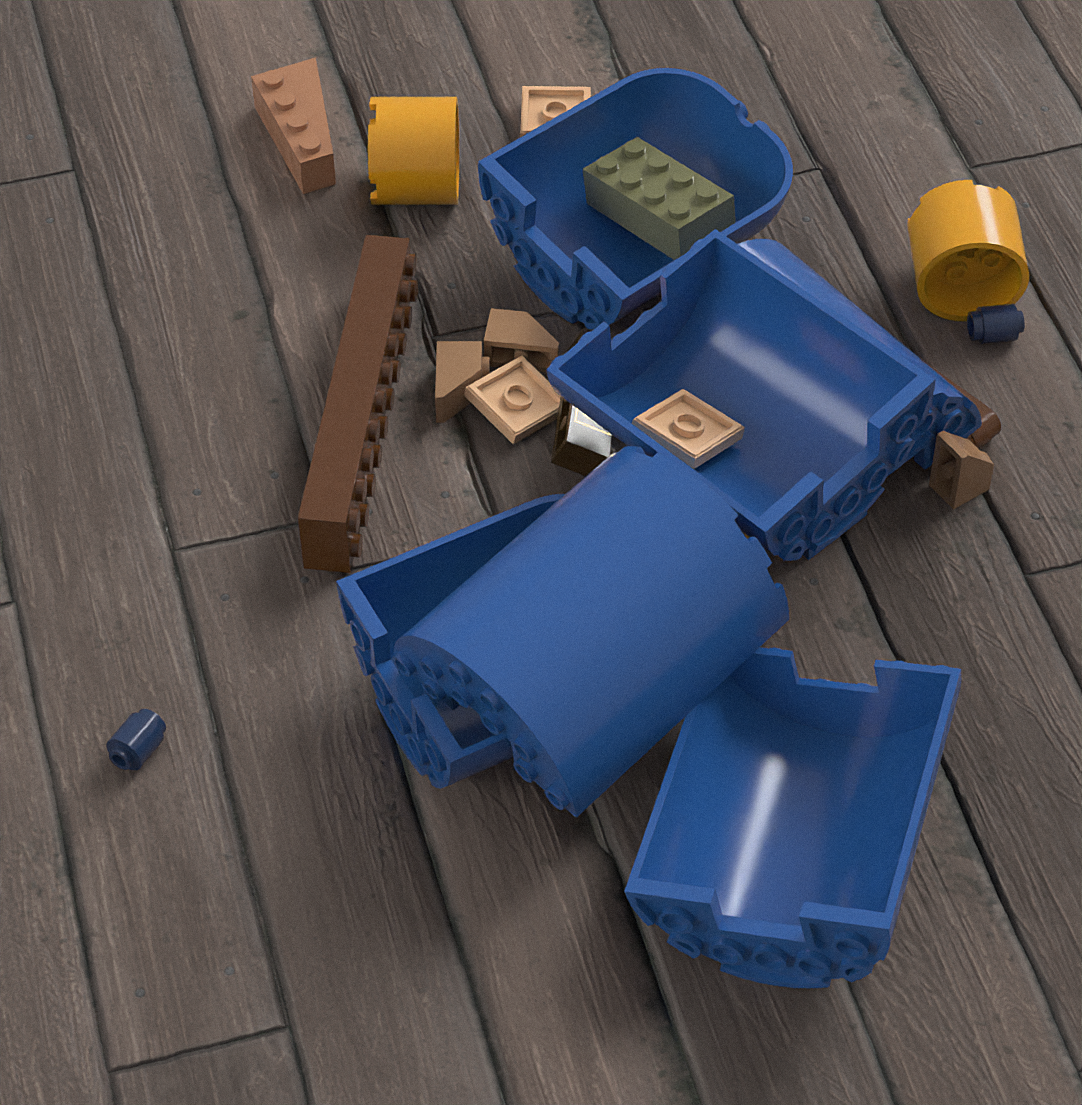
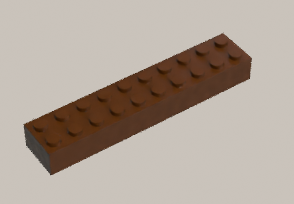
[298,235,418,573]

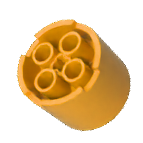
[368,97,459,205]
[907,180,1029,321]

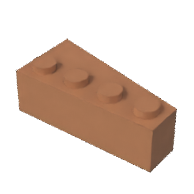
[251,57,336,194]

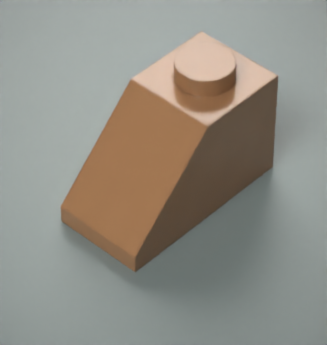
[484,308,559,373]
[435,341,490,423]
[929,431,994,509]

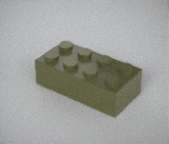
[583,137,736,260]

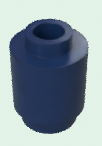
[967,304,1025,344]
[106,709,166,770]

